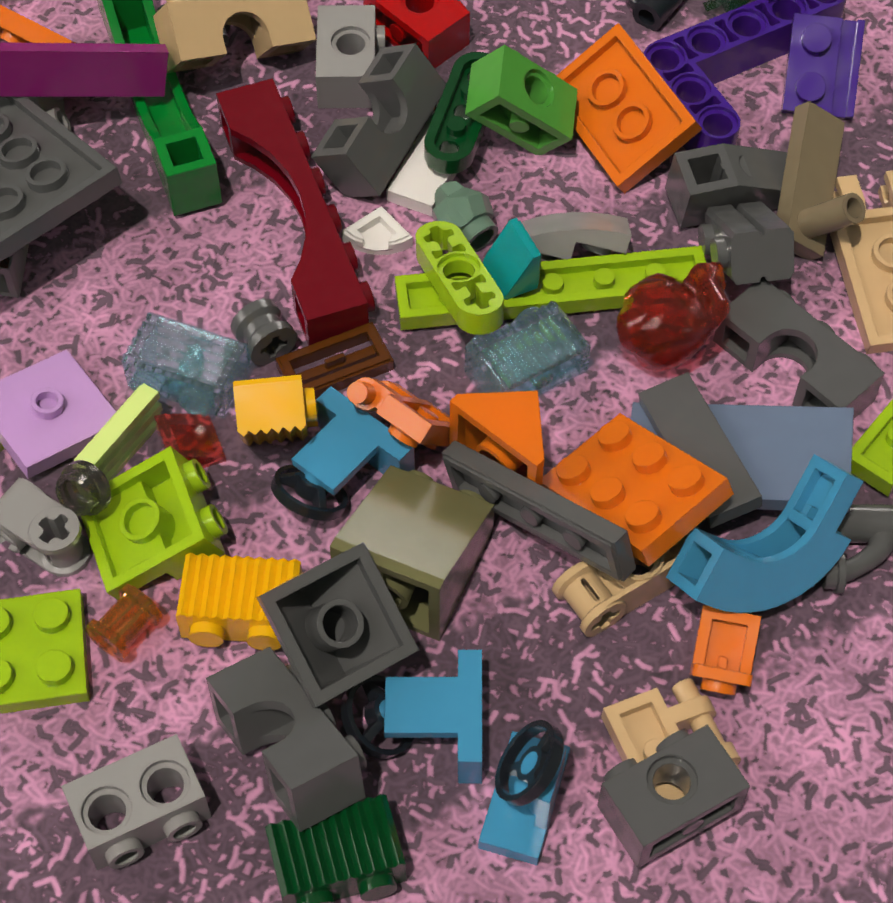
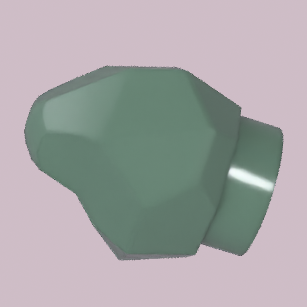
[432,181,498,252]

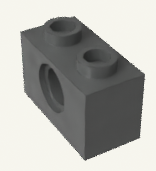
[597,724,750,868]

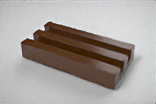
[275,322,394,400]

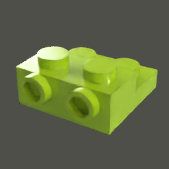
[76,446,228,600]

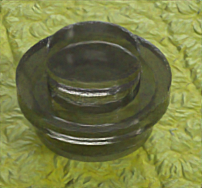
[56,460,111,516]

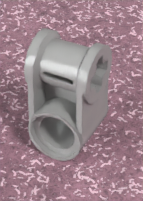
[0,478,92,577]

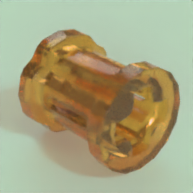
[85,584,163,662]

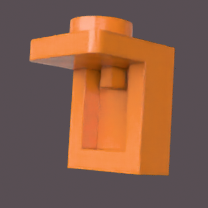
[690,605,762,696]

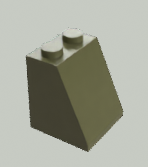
[330,465,495,641]

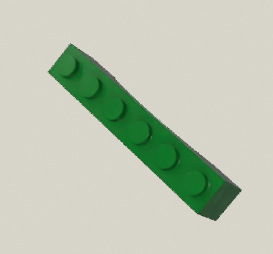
[97,0,222,216]

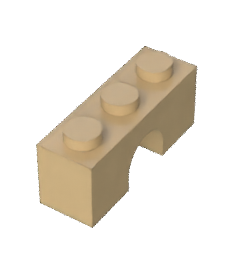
[153,0,317,73]

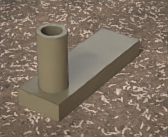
[777,101,866,260]

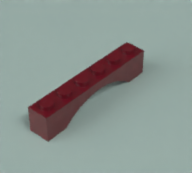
[216,78,375,346]

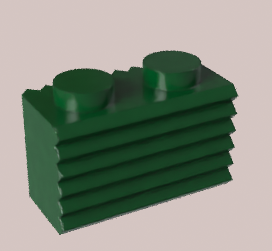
[265,794,407,903]

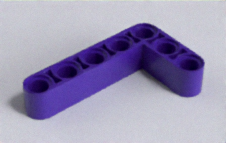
[644,0,846,150]

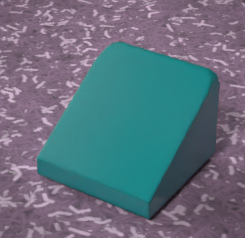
[483,218,541,299]

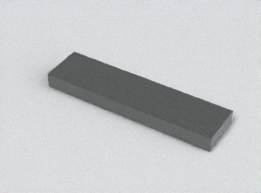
[442,440,636,582]

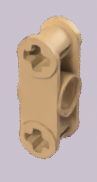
[552,526,698,637]

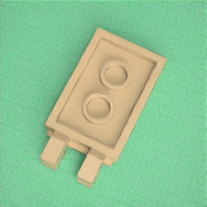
[830,170,893,354]

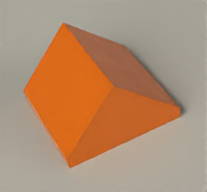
[449,390,544,486]

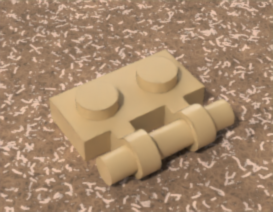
[601,678,741,800]

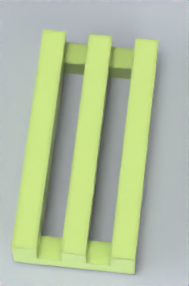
[74,383,165,492]

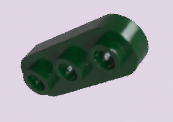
[424,52,488,174]

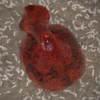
[616,262,731,373]

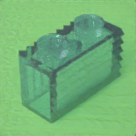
[464,301,591,396]
[122,312,251,418]

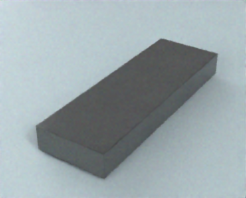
[638,372,762,528]

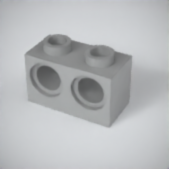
[61,734,211,870]

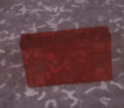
[154,413,226,468]

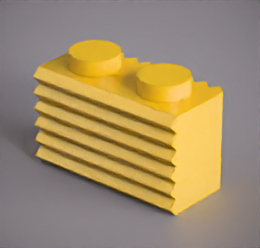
[233,375,318,446]
[176,552,302,651]

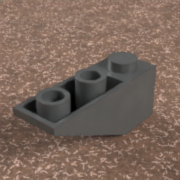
[665,143,787,229]

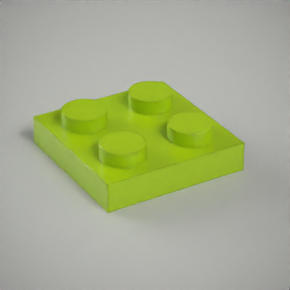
[0,589,90,714]

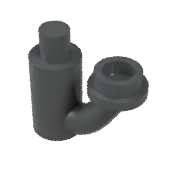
[821,504,893,594]

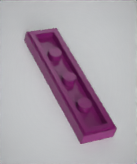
[0,42,169,97]

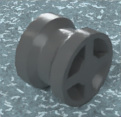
[230,298,297,366]

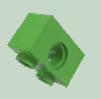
[465,45,578,155]

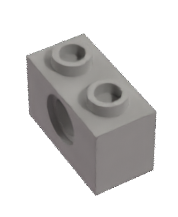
[315,5,386,108]

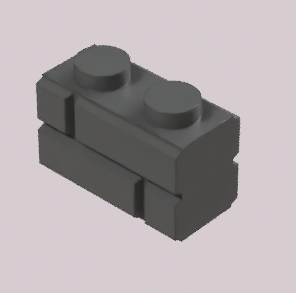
[698,201,795,285]

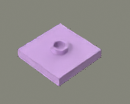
[0,349,116,479]

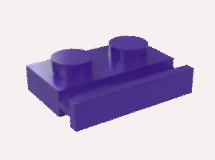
[781,13,865,120]

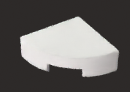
[341,206,413,255]

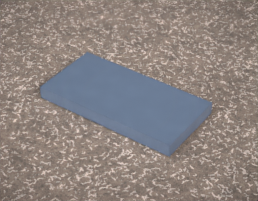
[631,402,854,513]

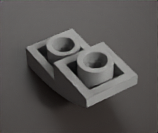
[521,212,632,261]

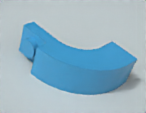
[666,454,864,613]

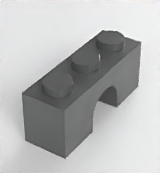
[311,43,446,198]
[713,277,885,419]
[206,647,367,832]

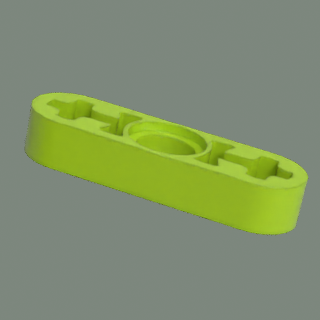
[415,221,504,335]

